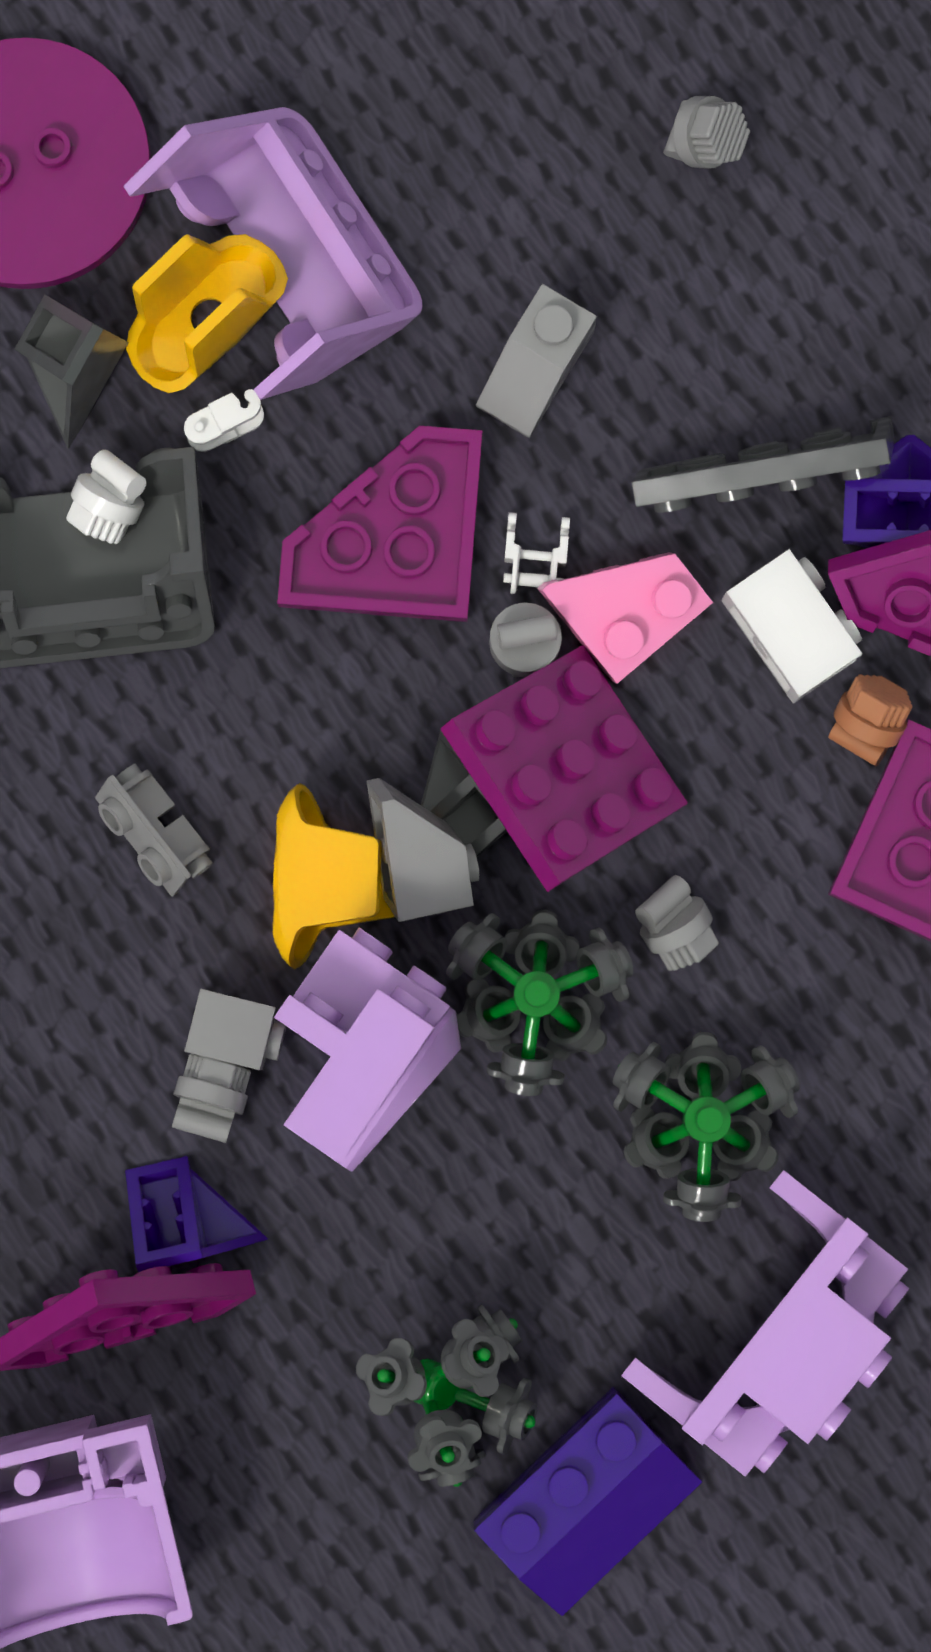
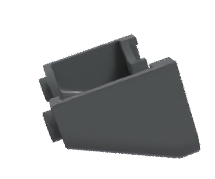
[0,447,215,668]

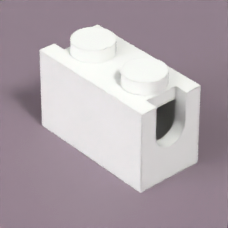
[721,549,862,704]

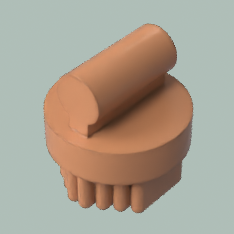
[828,674,912,767]

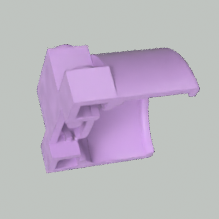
[0,1414,192,1648]

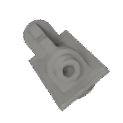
[95,763,213,897]

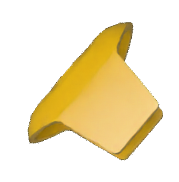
[126,234,288,394]
[272,783,395,969]

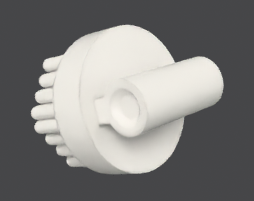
[66,449,146,544]

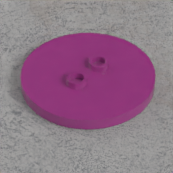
[0,38,151,289]

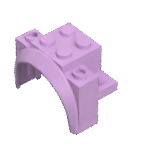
[274,928,461,1172]
[621,1170,909,1477]

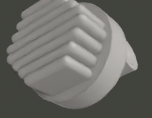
[663,96,750,169]
[489,603,562,678]
[635,875,719,971]
[172,1053,251,1143]

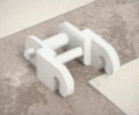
[184,389,264,452]
[503,512,570,594]

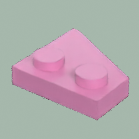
[537,552,714,684]

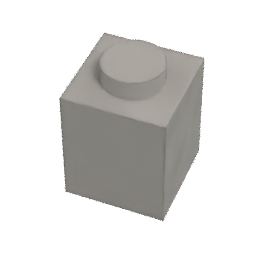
[184,989,287,1070]

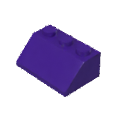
[473,1386,702,1616]

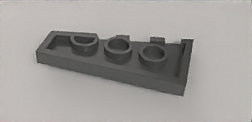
[631,416,895,513]

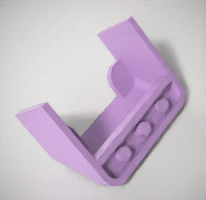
[123,107,422,400]

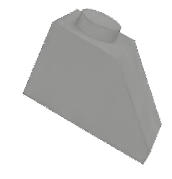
[476,284,597,438]
[367,778,479,922]

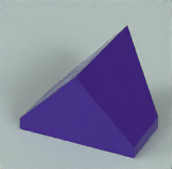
[843,435,931,548]
[125,1156,268,1273]

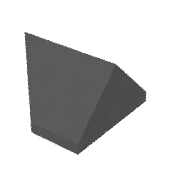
[14,294,129,449]
[421,730,507,857]

